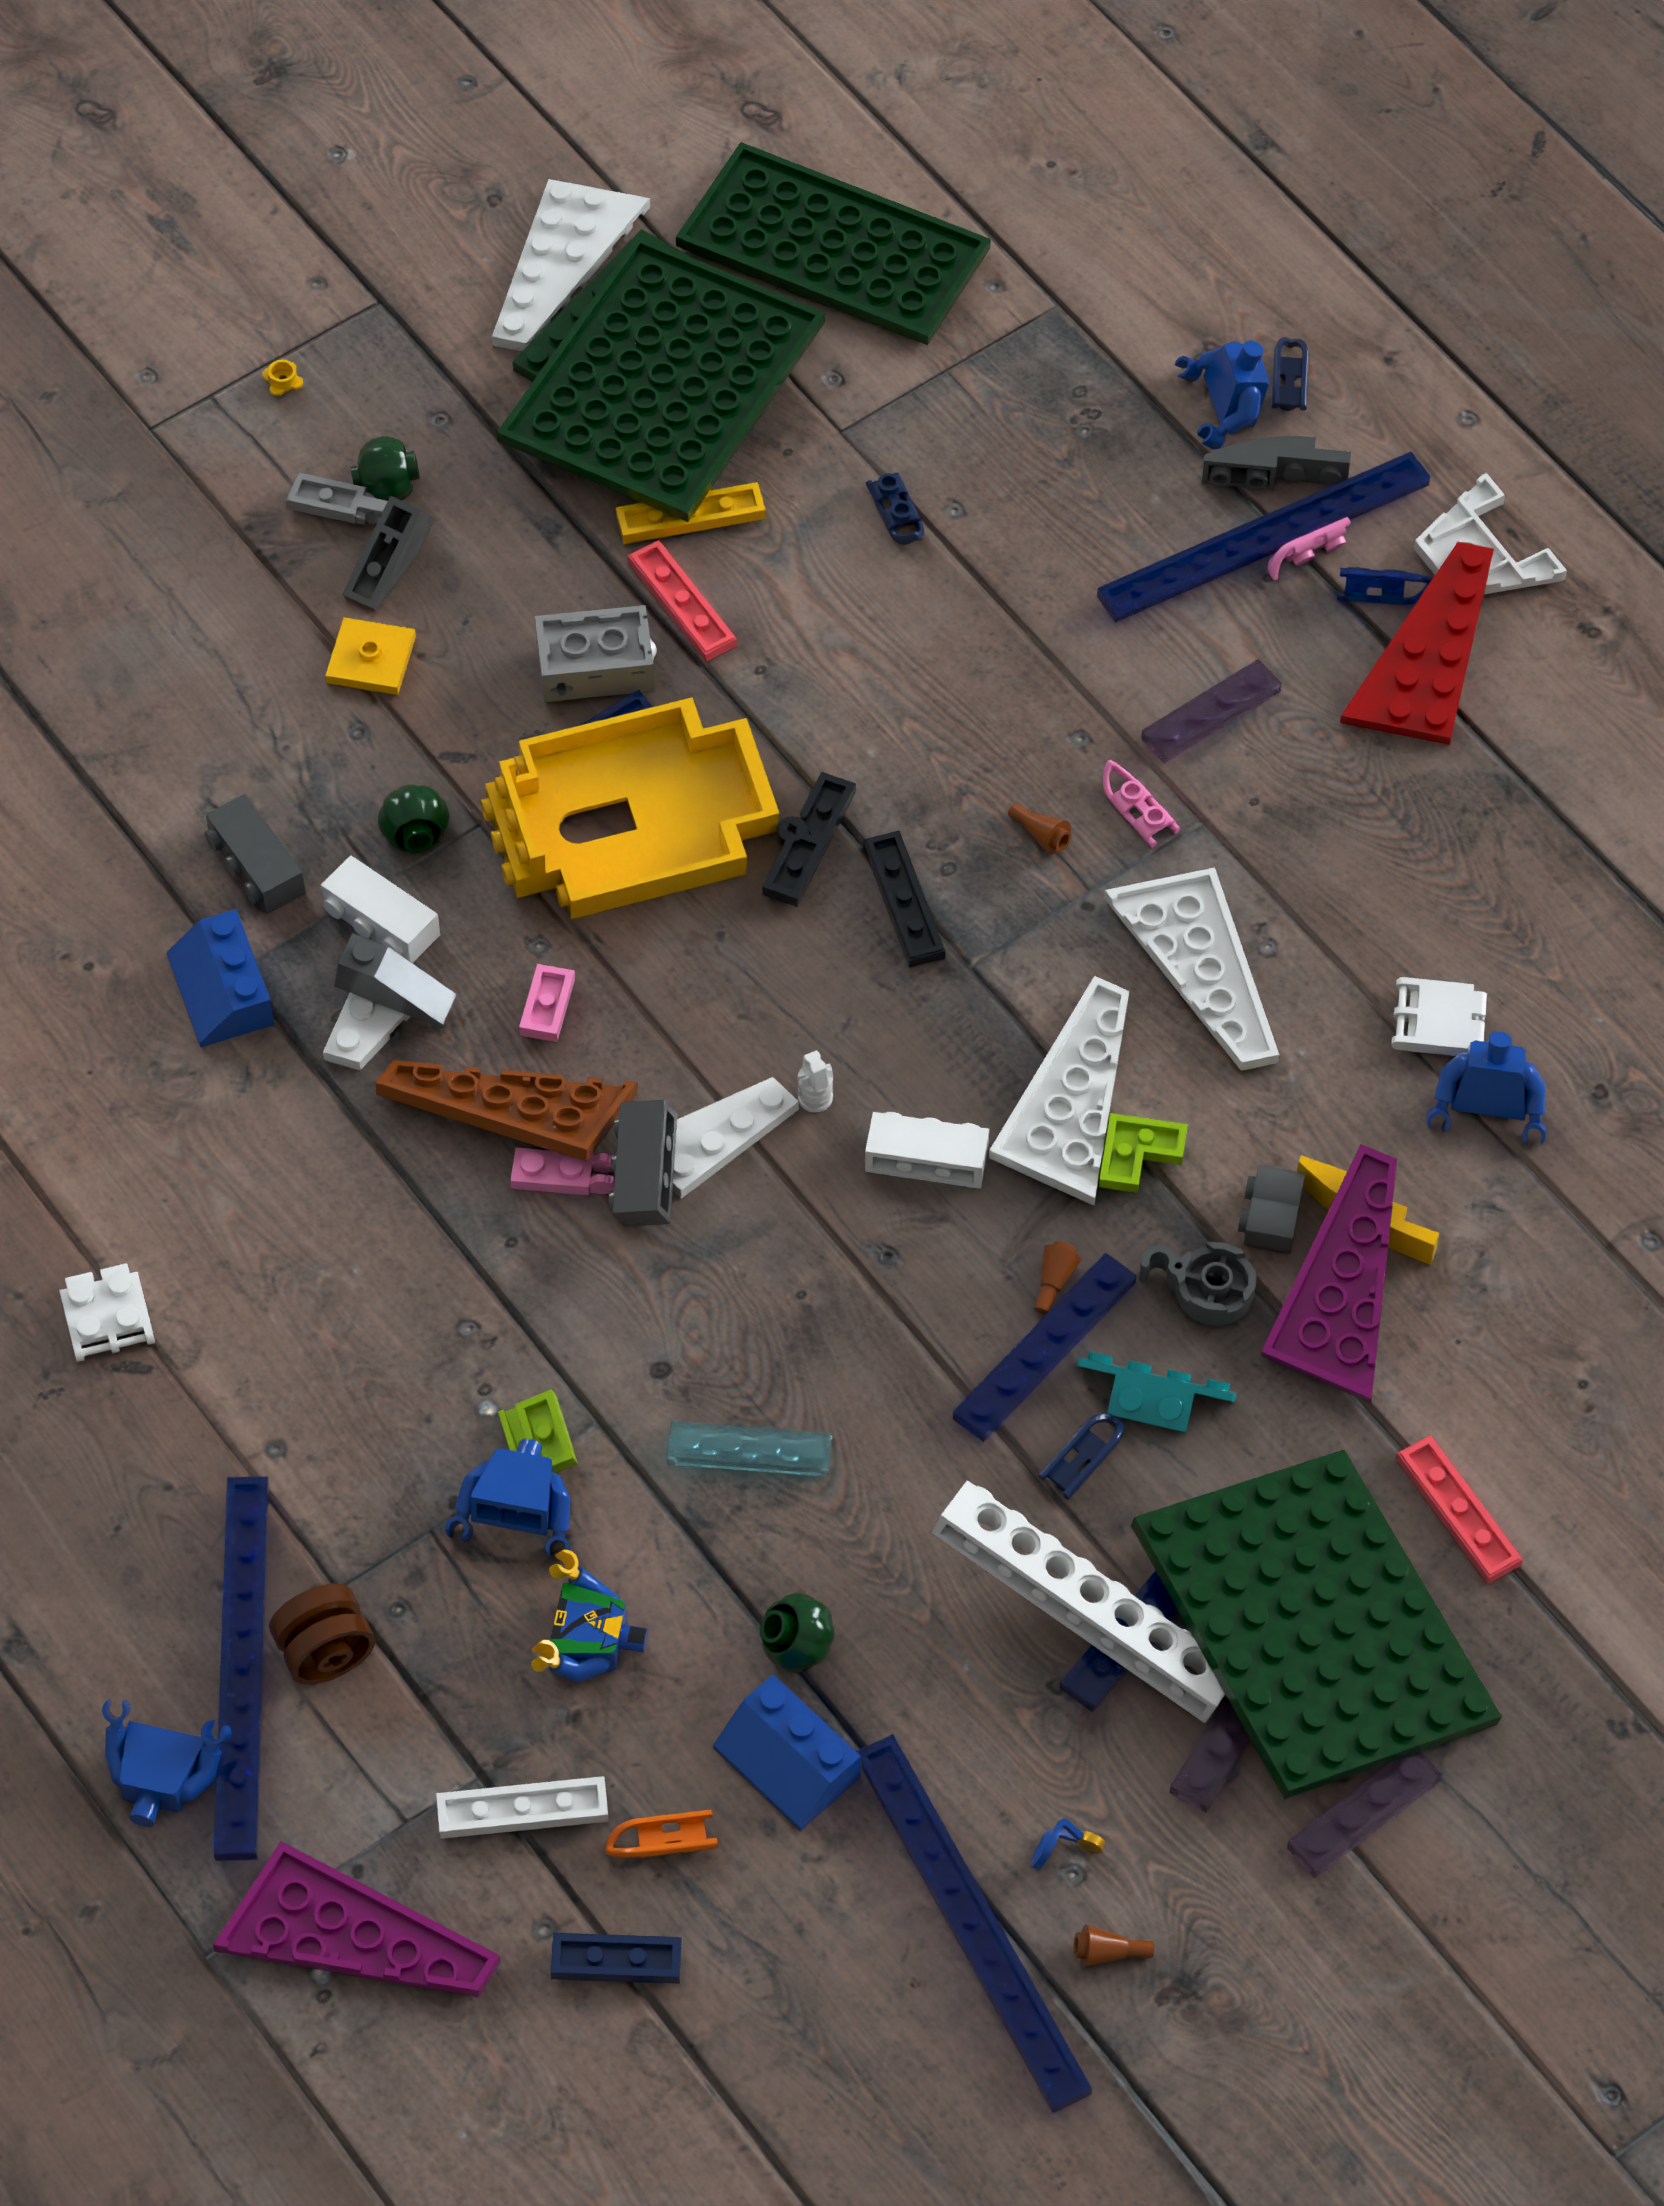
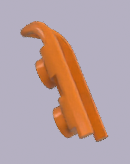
[605,1809,718,1858]

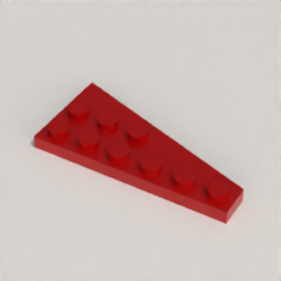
[1340,542,1494,745]

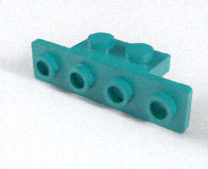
[1077,1351,1238,1432]

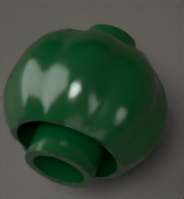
[351,436,420,501]
[378,784,450,852]
[760,1593,835,1672]

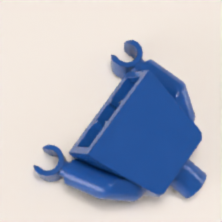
[1175,340,1269,449]
[1426,1032,1547,1144]
[445,1439,571,1559]
[102,1699,232,1827]

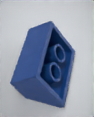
[166,909,274,1047]
[713,1674,861,1831]

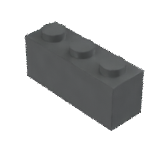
[204,794,306,914]
[609,1099,678,1227]

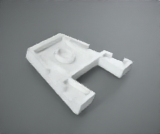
[1414,473,1567,594]

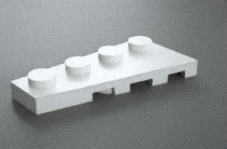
[673,1077,799,1199]

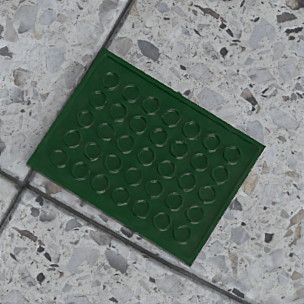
[497,236,825,522]
[1131,1450,1502,1799]

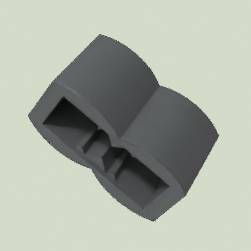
[1238,1165,1305,1253]

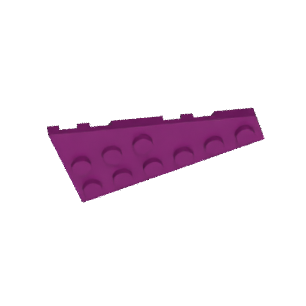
[1261,1144,1397,1404]
[213,1841,501,1997]

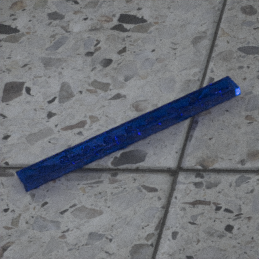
[1097,451,1430,623]
[214,1476,269,1861]
[856,1735,1092,2113]

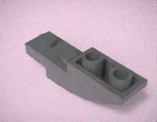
[1202,436,1351,490]

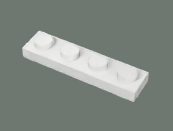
[436,1776,609,1839]

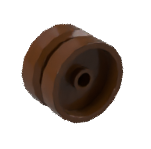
[269,1583,376,1685]

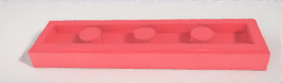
[628,540,737,662]
[1396,1435,1523,1584]

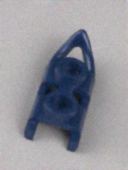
[1272,337,1309,411]
[866,472,924,545]
[1038,1413,1124,1500]

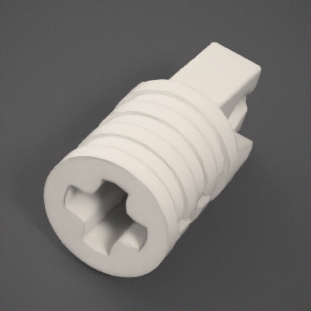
[798,1050,833,1113]

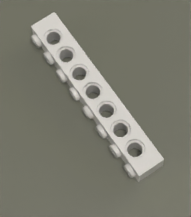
[932,1480,1225,1723]

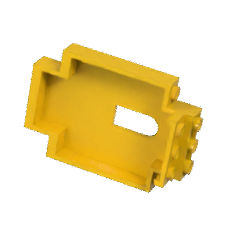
[480,697,780,919]

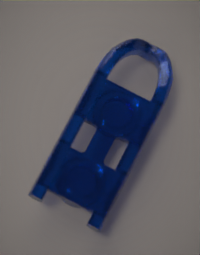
[1337,567,1433,605]

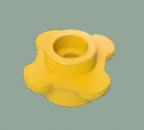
[262,360,304,396]

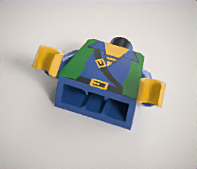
[531,1550,648,1683]

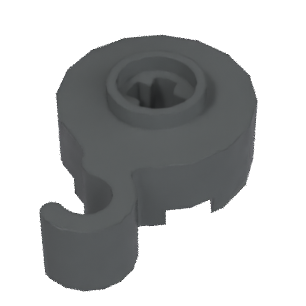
[1139,1242,1257,1326]

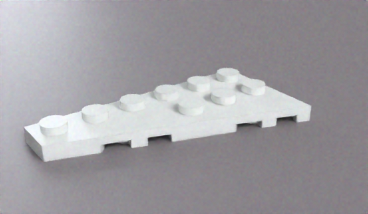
[492,179,650,351]
[1104,867,1279,1071]
[989,976,1129,1205]

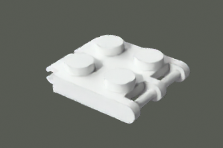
[1391,977,1487,1056]
[59,1263,155,1362]

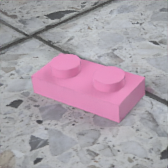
[519,964,575,1042]

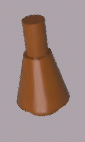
[1008,803,1071,855]
[1034,1241,1081,1315]
[1073,1924,1154,1967]

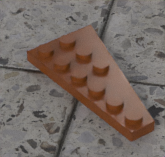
[375,1060,638,1162]

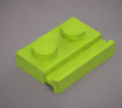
[498,1389,578,1473]

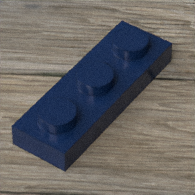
[551,1933,682,1984]

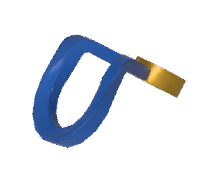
[1030,1818,1106,1871]

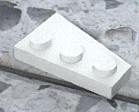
[323,993,411,1070]

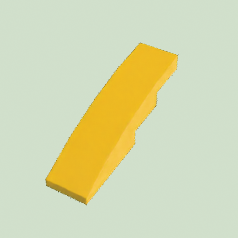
[1297,1155,1440,1266]

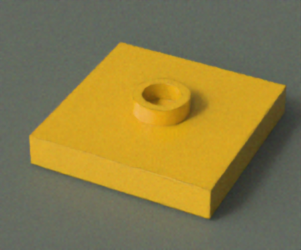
[325,617,416,695]

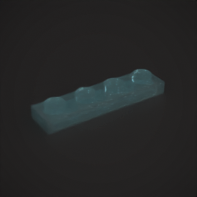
[667,1421,832,1477]

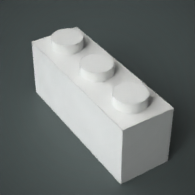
[321,855,440,963]
[865,1112,989,1189]

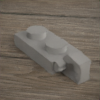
[286,473,388,524]

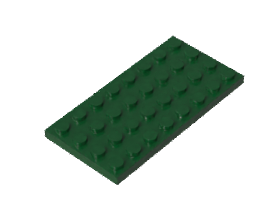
[676,142,991,345]

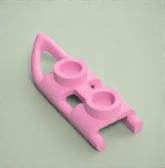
[1267,517,1351,580]
[1103,760,1181,848]

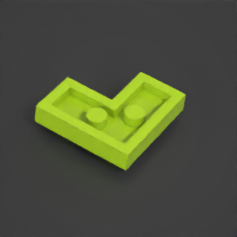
[1099,1113,1188,1193]

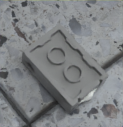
[535,605,657,702]

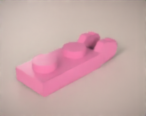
[511,1147,615,1195]

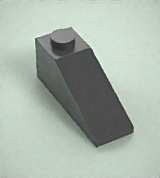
[342,496,435,611]
[334,933,456,1028]

